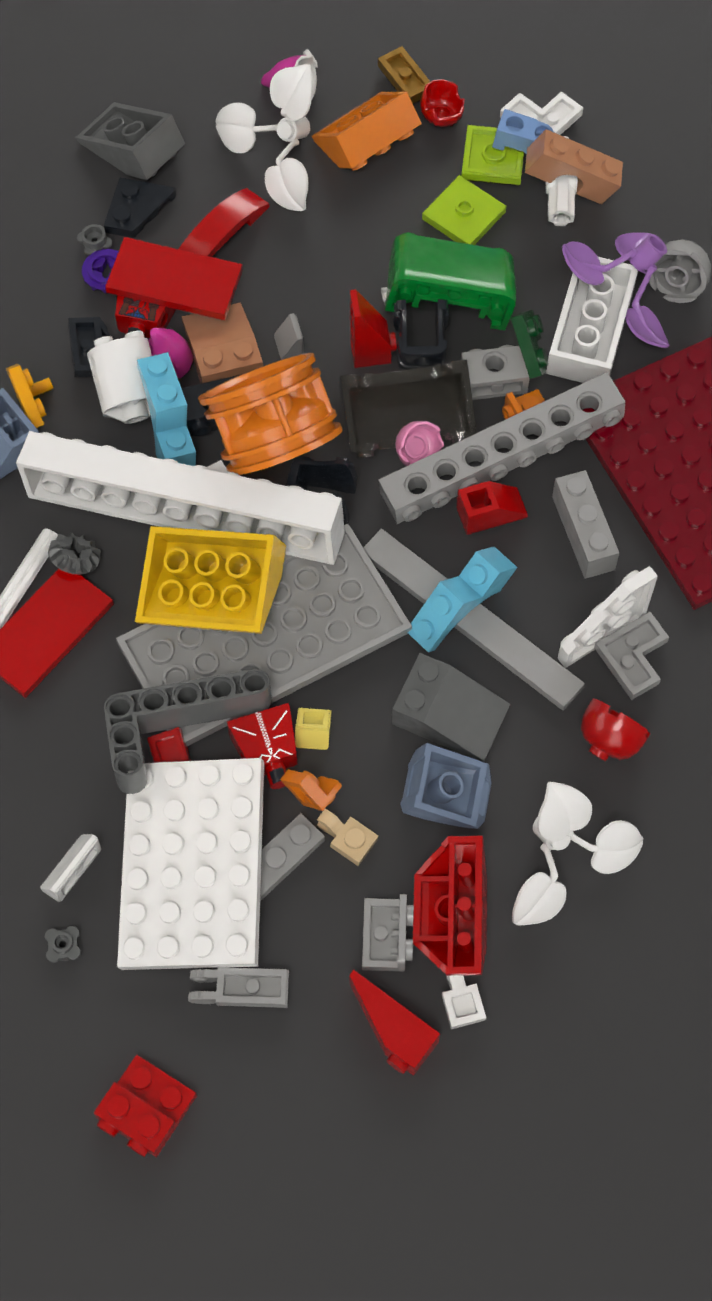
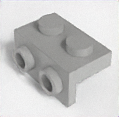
[362,894,414,972]

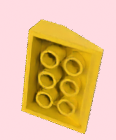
[135,526,286,634]

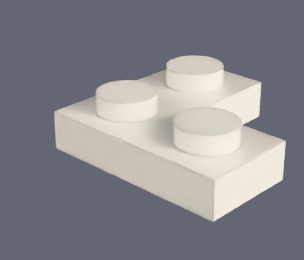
[500,92,583,135]

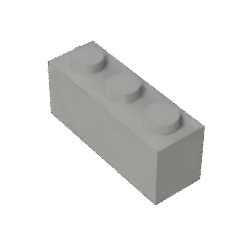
[552,470,619,579]

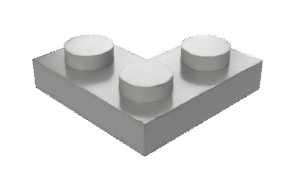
[594,612,669,700]

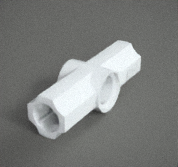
[546,136,578,226]

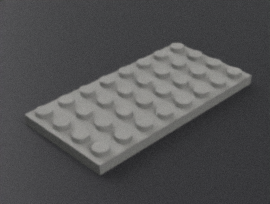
[116,524,412,746]

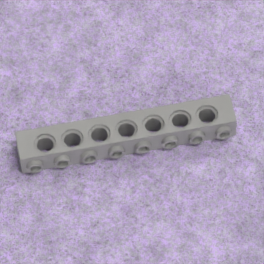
[378,372,625,524]

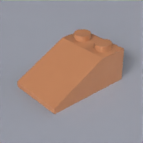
[181,302,263,384]

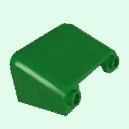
[385,232,516,331]

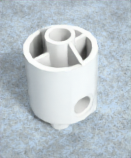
[87,331,152,424]

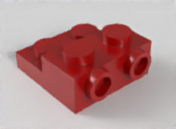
[94,1054,197,1158]

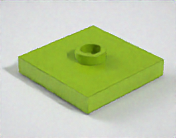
[461,125,524,185]
[422,175,506,245]

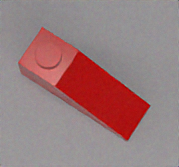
[350,289,397,368]
[349,970,440,1076]

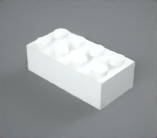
[546,257,638,383]

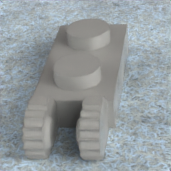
[188,967,289,1008]

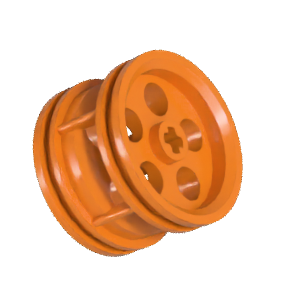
[198,353,343,475]

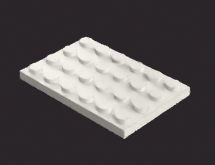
[117,758,264,970]

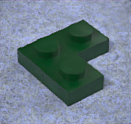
[511,309,549,379]

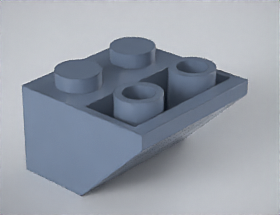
[0,388,39,479]

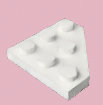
[558,566,658,668]

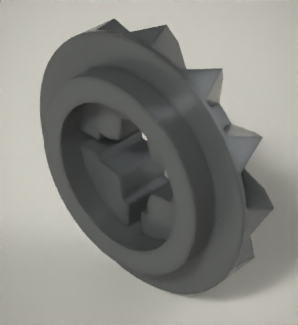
[48,532,101,574]

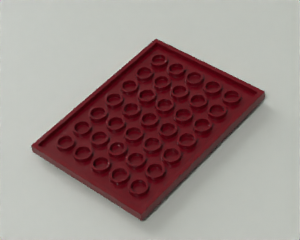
[583,336,712,610]

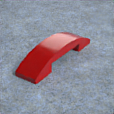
[179,188,270,257]

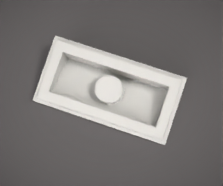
[40,834,101,902]

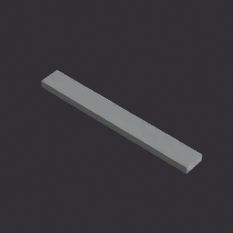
[363,528,585,711]

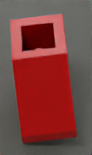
[456,481,528,535]

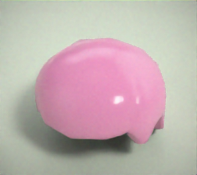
[395,420,444,466]

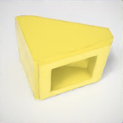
[295,708,332,750]

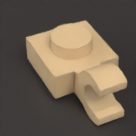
[317,809,379,866]

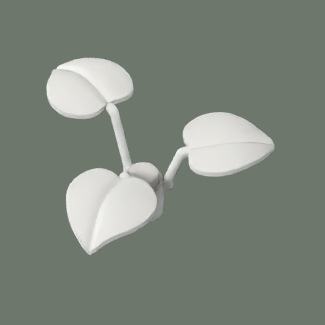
[215,64,313,211]
[512,782,643,926]

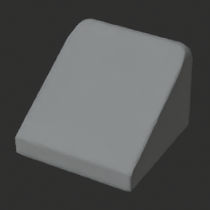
[274,313,304,359]

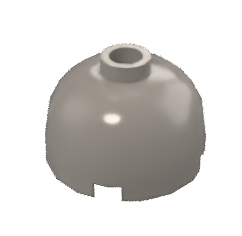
[649,239,711,303]

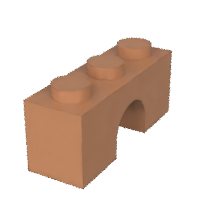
[525,129,623,204]

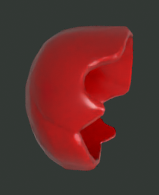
[420,79,465,127]

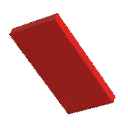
[105,237,243,321]
[0,569,114,698]

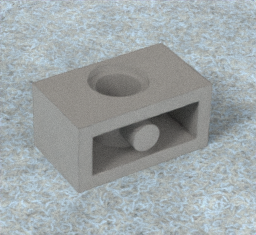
[460,345,530,401]

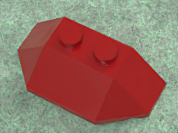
[413,836,487,976]

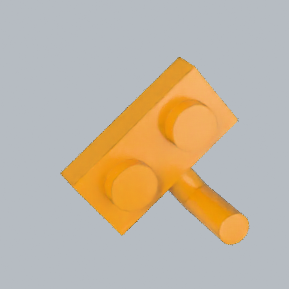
[6,364,53,428]

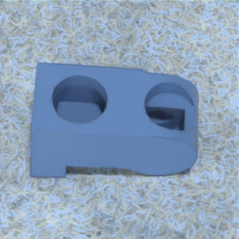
[492,109,554,154]

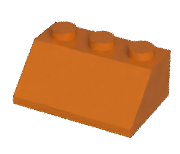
[312,91,422,171]

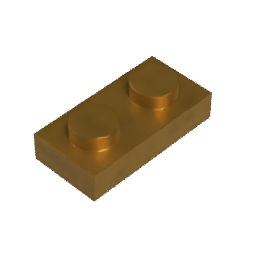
[378,46,430,104]

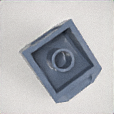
[400,743,492,829]

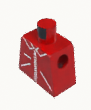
[227,703,297,789]

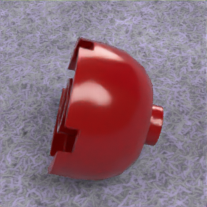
[581,698,651,762]

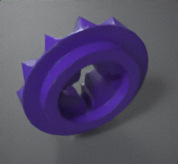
[82,249,119,294]

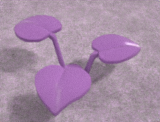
[562,232,670,348]

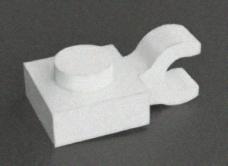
[442,975,486,1029]

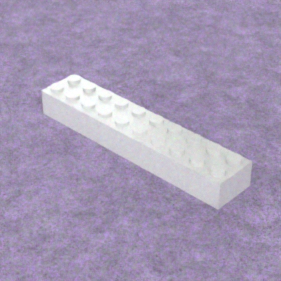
[16,431,345,565]

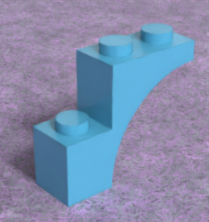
[137,352,196,466]
[408,546,518,653]

